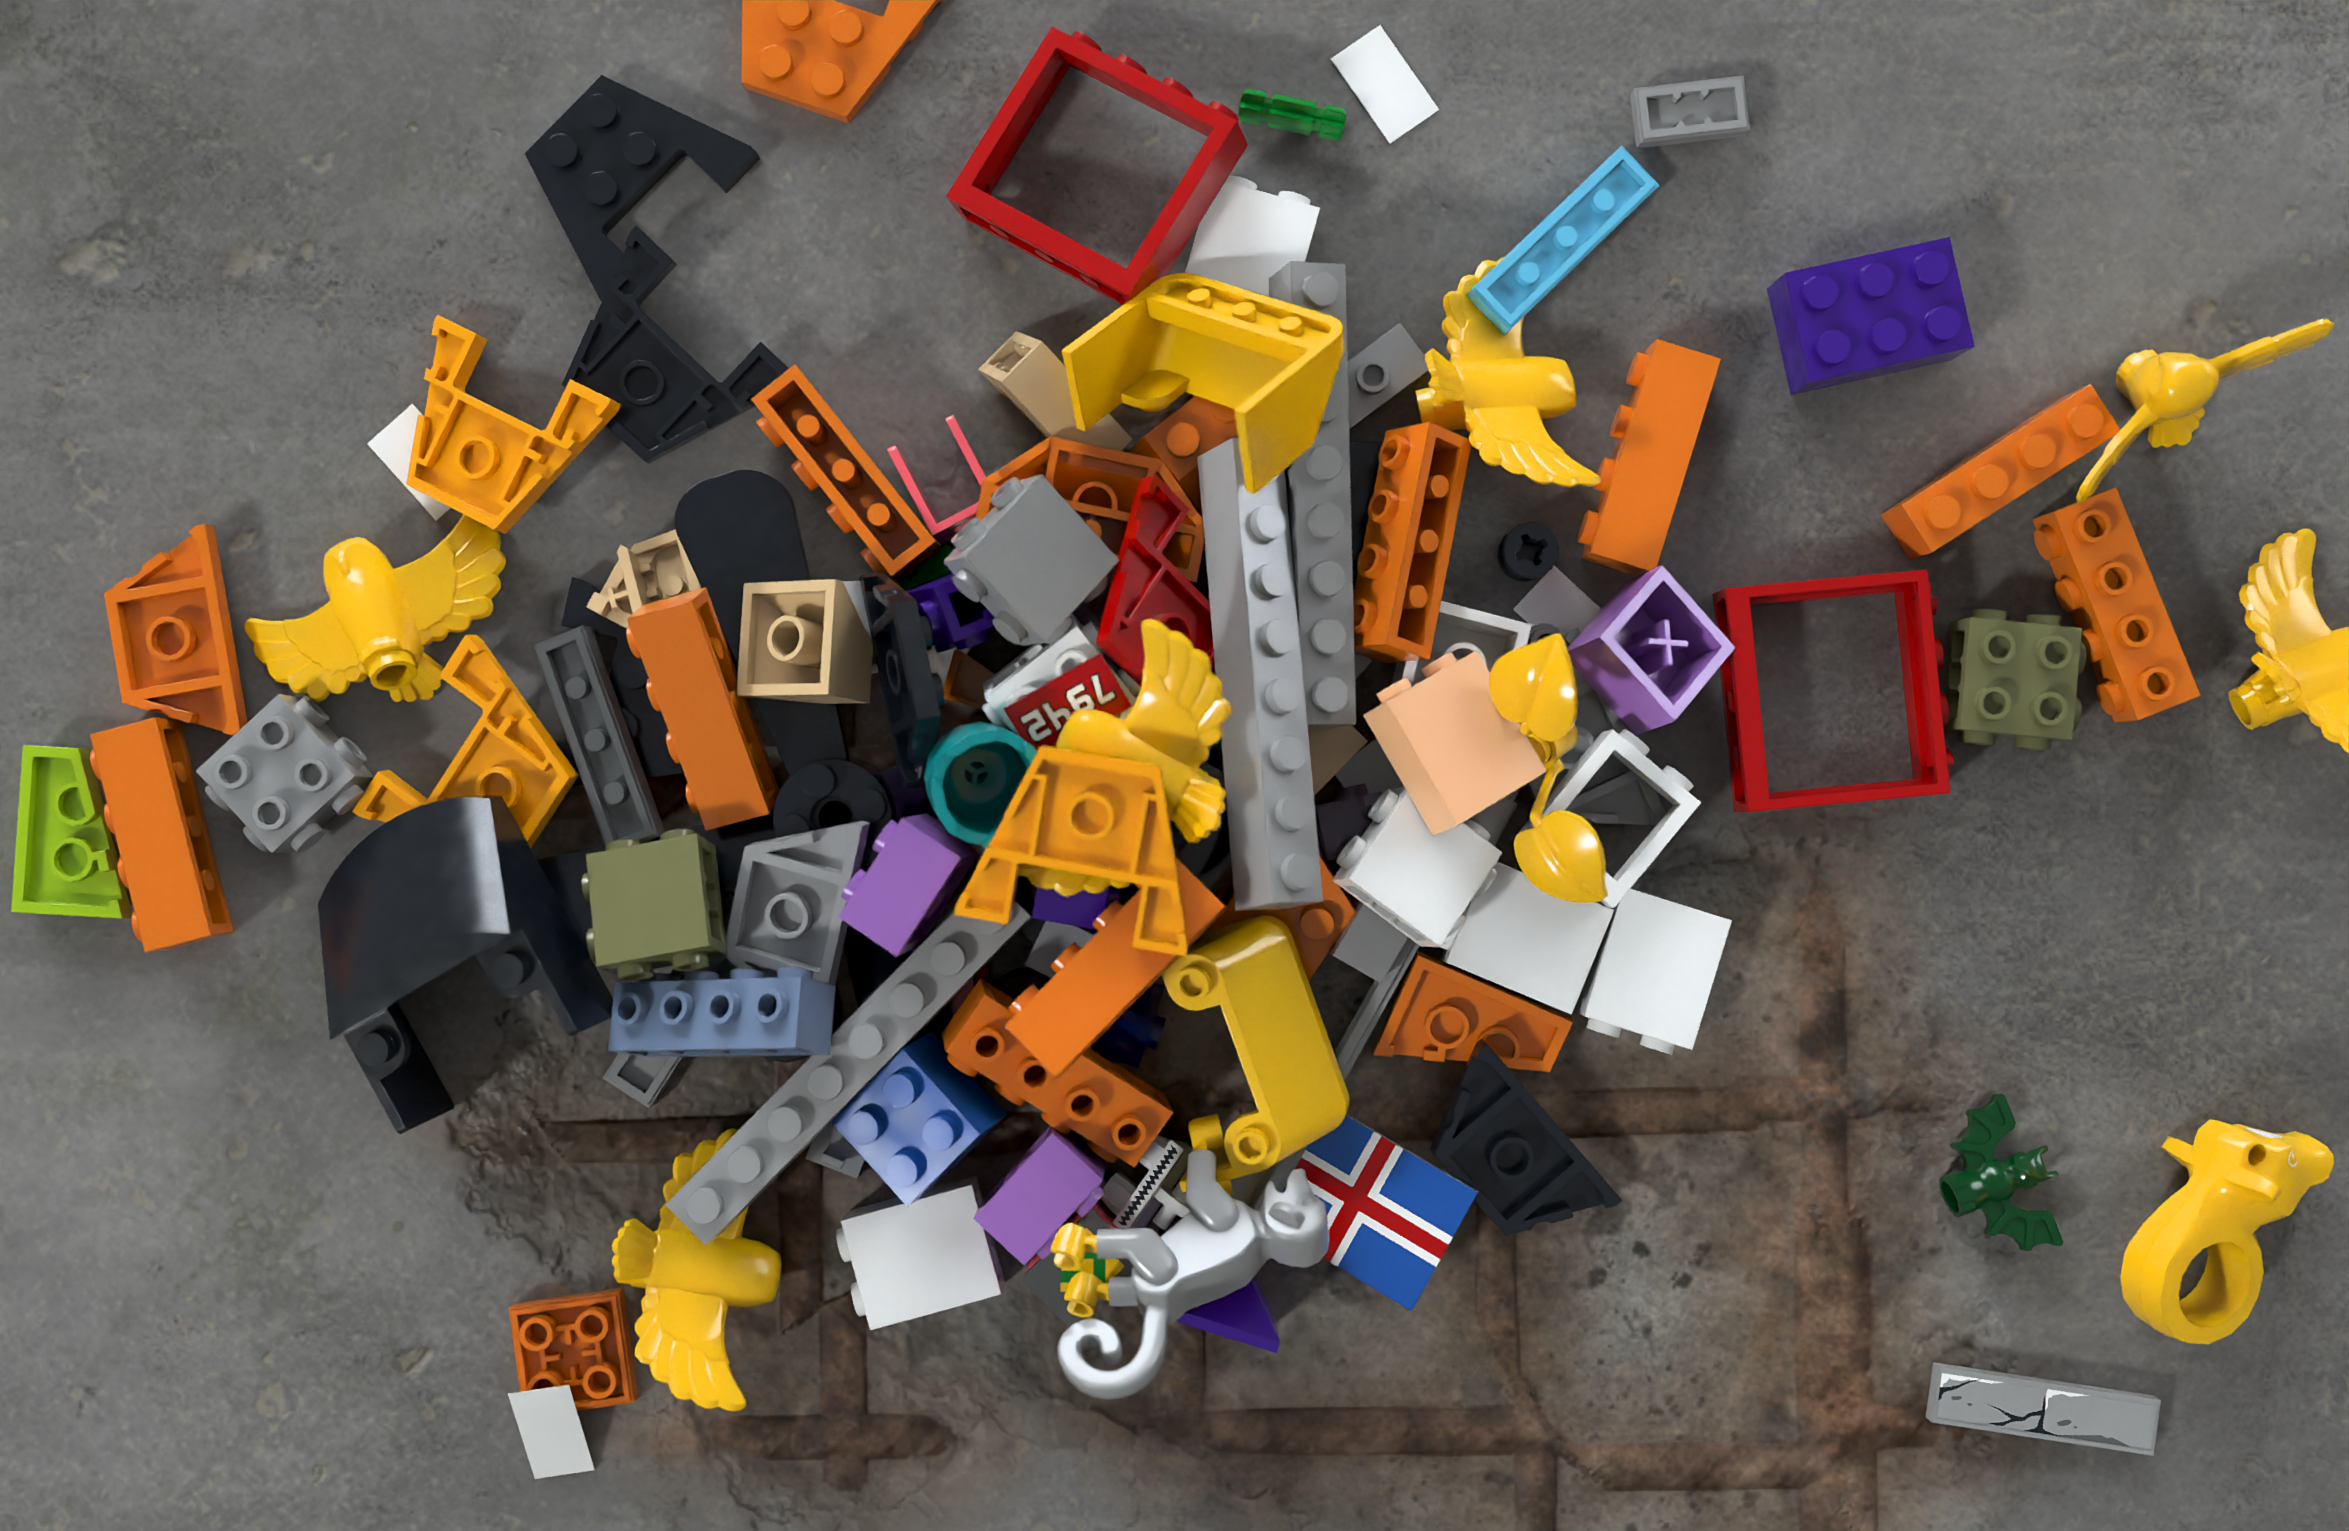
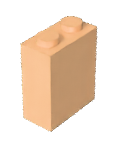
[1363,650,1547,836]

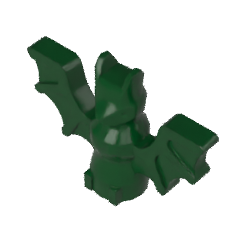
[1939,1094,2063,1251]

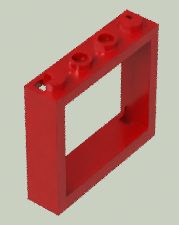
[946,27,1248,305]
[1712,569,1955,812]

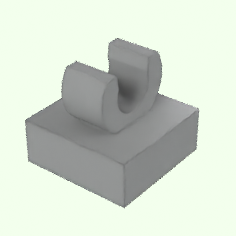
[805,1122,866,1179]

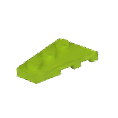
[11,745,132,919]

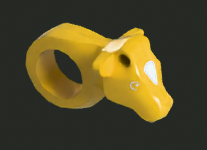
[2120,1119,2334,1344]

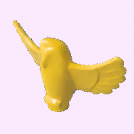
[1415,257,1601,487]
[2076,319,2335,503]
[244,514,506,703]
[2228,528,2349,754]
[1018,619,1232,897]
[612,1128,782,1411]

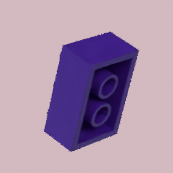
[1767,237,1975,395]

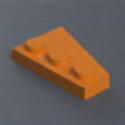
[1373,951,1573,1072]

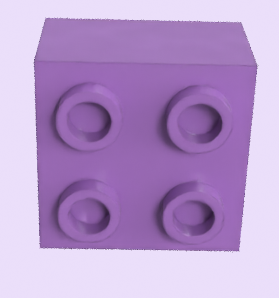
[1567,565,1735,735]
[838,813,980,957]
[973,1126,1107,1266]

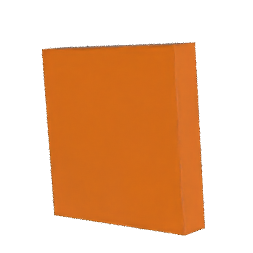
[508,1287,639,1411]

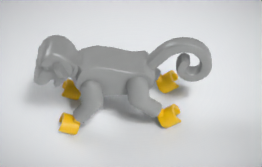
[1050,1114,1330,1399]

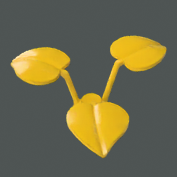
[1489,633,1608,903]

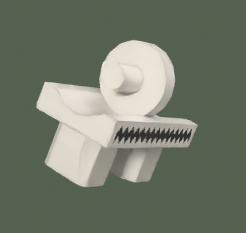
[1100,1134,1193,1230]

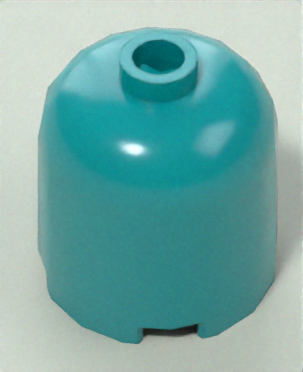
[924,722,1037,848]

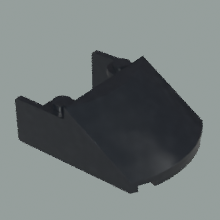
[318,795,613,1134]

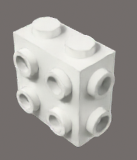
[982,613,1141,738]
[1332,787,1503,947]

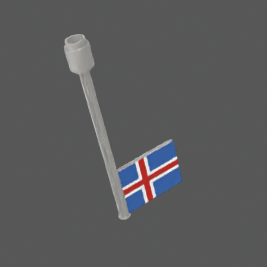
[1248,789,1520,1311]

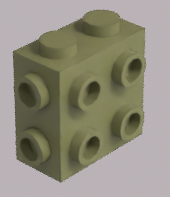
[1943,609,2086,751]
[582,829,727,981]

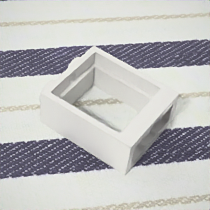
[1518,729,1701,908]

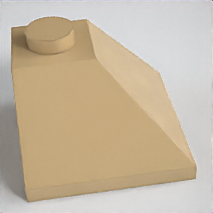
[736,579,873,704]

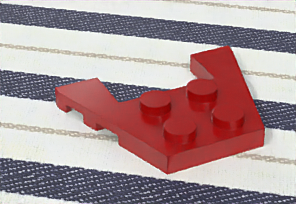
[1095,474,1216,687]

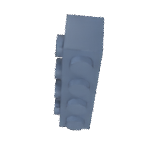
[608,968,836,1057]

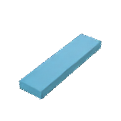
[1466,145,1660,335]

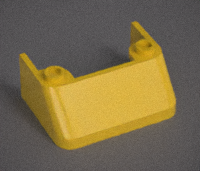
[1061,273,1345,494]
[1162,915,1350,1192]

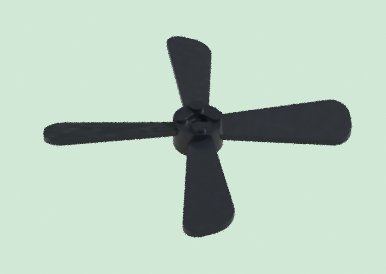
[537,470,1121,1149]

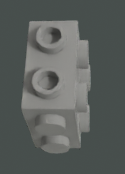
[943,474,1119,646]
[196,694,374,853]

